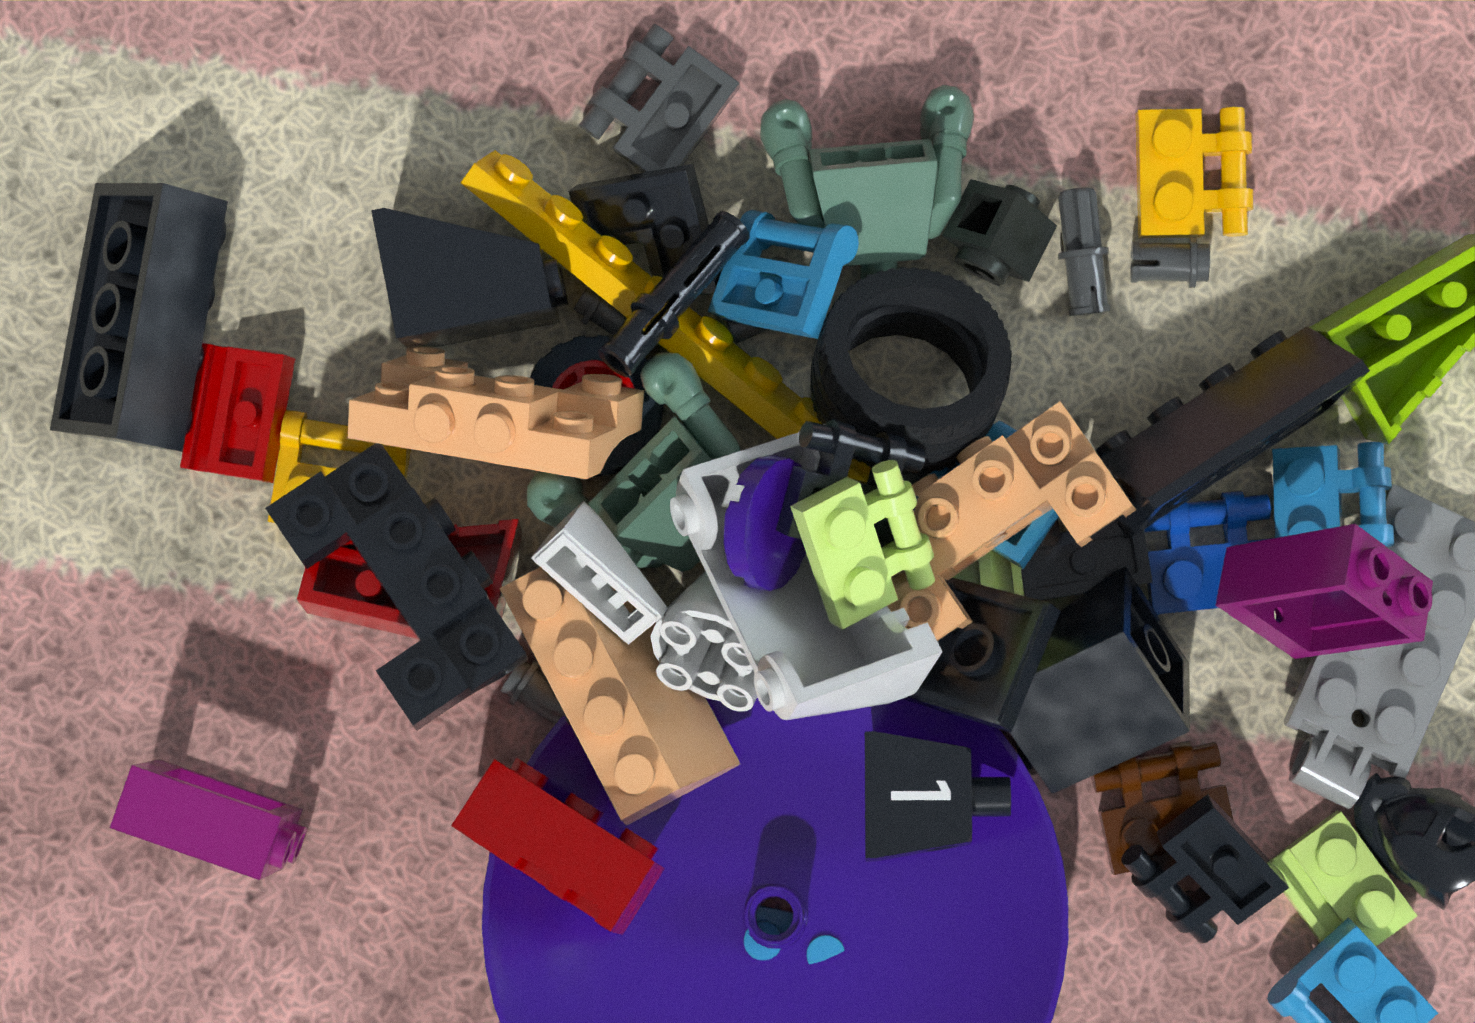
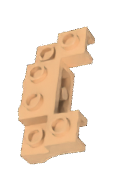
[348,346,644,479]
[888,401,1136,641]

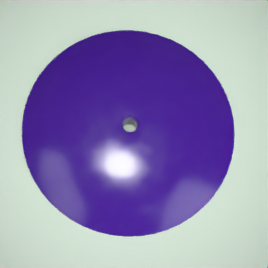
[482,698,1069,1023]

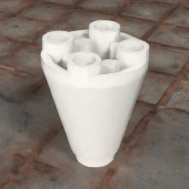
[650,571,758,712]

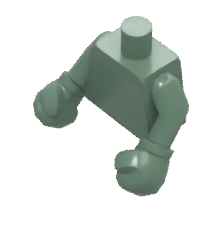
[760,85,974,280]
[527,353,741,572]

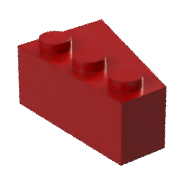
[297,519,523,639]
[451,757,665,935]

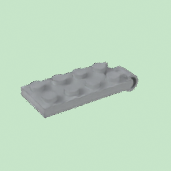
[1284,484,1475,809]

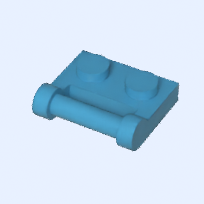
[708,210,859,339]
[1267,917,1438,1023]

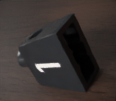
[865,731,1011,862]

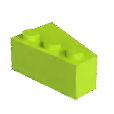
[1309,234,1475,444]

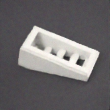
[531,501,668,645]

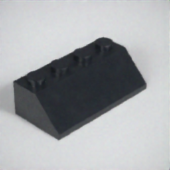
[50,183,228,452]
[1095,326,1370,539]

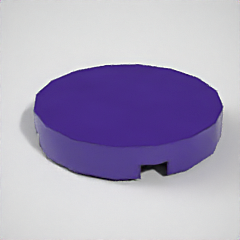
[723,455,806,591]

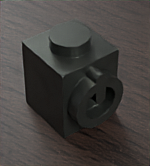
[942,179,1057,286]

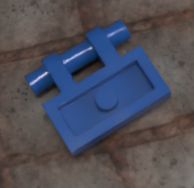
[1144,490,1273,615]

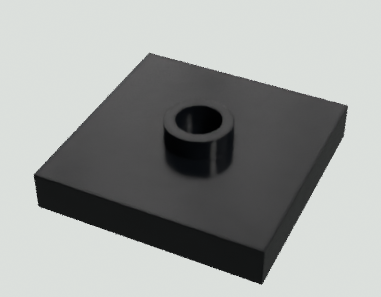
[904,577,1061,732]

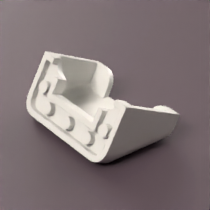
[670,424,942,720]

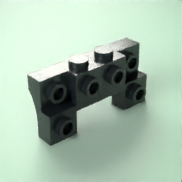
[265,443,528,731]

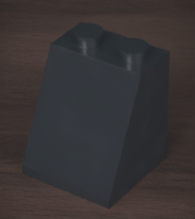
[371,208,569,348]
[1010,566,1190,794]

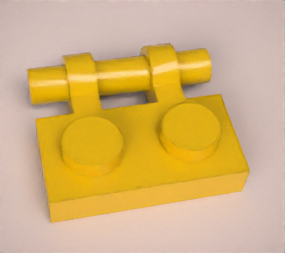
[1135,107,1254,239]

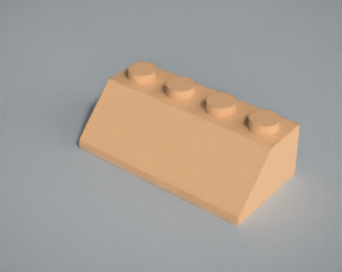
[499,567,741,826]

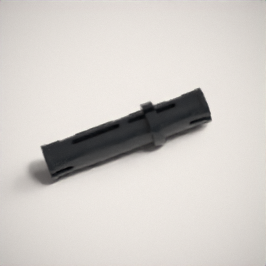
[598,211,750,378]

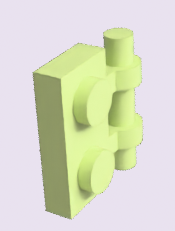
[790,460,935,630]

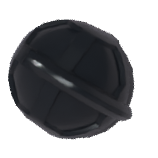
[1354,773,1475,910]

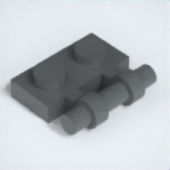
[579,24,740,173]

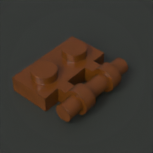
[1091,741,1234,875]

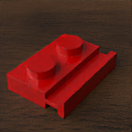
[180,343,296,483]

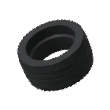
[810,267,1012,475]

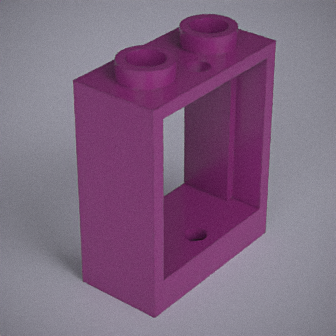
[1216,524,1433,659]
[109,759,307,880]

